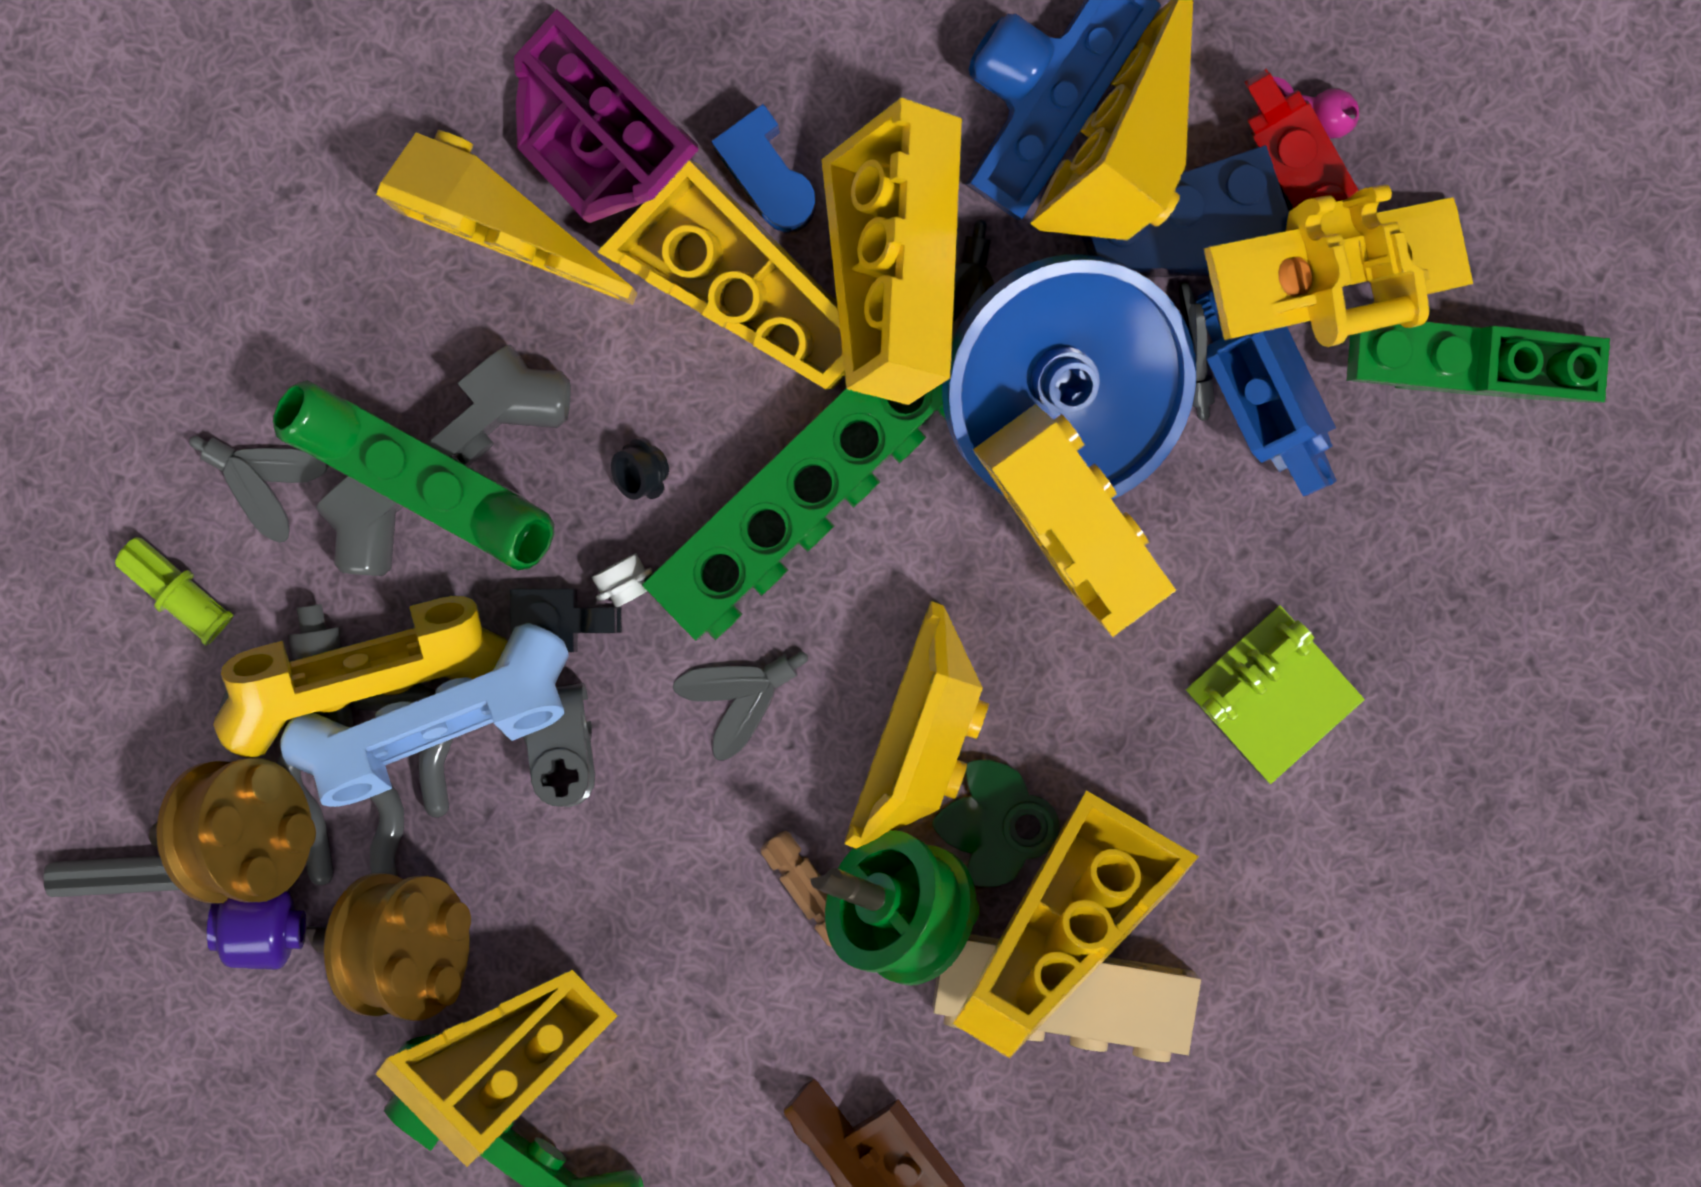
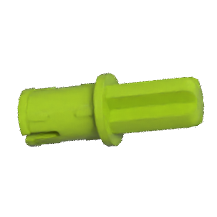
[115,537,234,646]

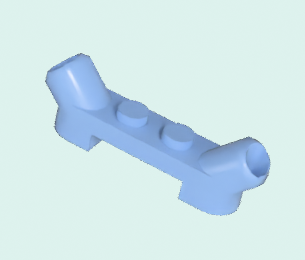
[280,623,569,807]

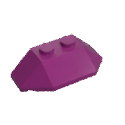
[514,9,699,223]

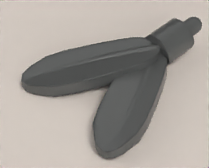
[1179,282,1215,421]
[189,436,328,543]
[673,652,808,761]

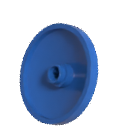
[942,254,1196,500]

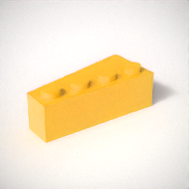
[821,97,962,405]
[953,790,1199,1058]

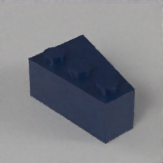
[1082,145,1289,277]

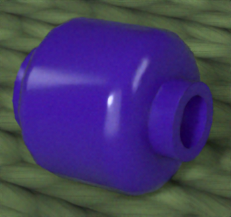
[207,890,307,970]

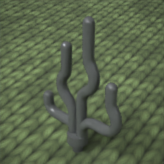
[220,604,453,885]

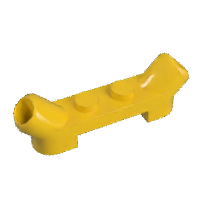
[213,596,508,758]

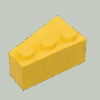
[376,970,617,1167]

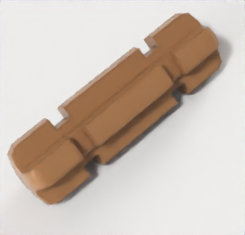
[761,831,832,947]

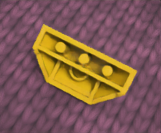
[844,601,989,849]

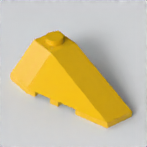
[1030,0,1193,240]
[376,130,638,305]

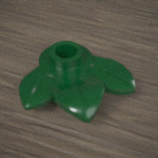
[932,759,1060,887]

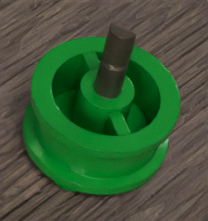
[810,830,979,986]

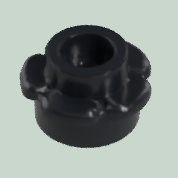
[611,438,669,500]

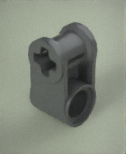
[523,682,595,807]

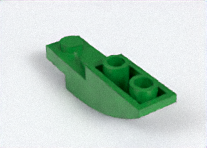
[1346,322,1610,403]

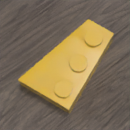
[973,404,1177,637]

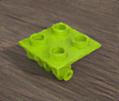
[1185,605,1365,784]

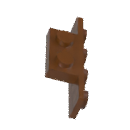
[783,1079,965,1187]

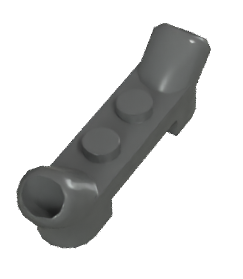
[316,345,571,576]

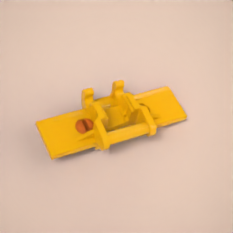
[1204,184,1474,347]

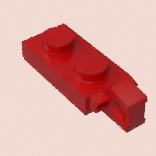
[1244,68,1359,209]

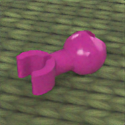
[1257,77,1359,139]

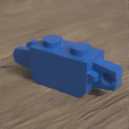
[1196,290,1337,496]

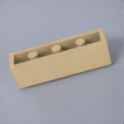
[932,934,1201,1062]

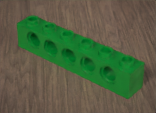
[642,383,946,641]

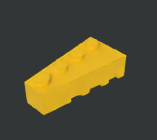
[597,160,845,389]

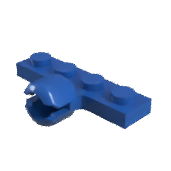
[965,0,1161,220]

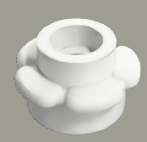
[592,553,653,608]

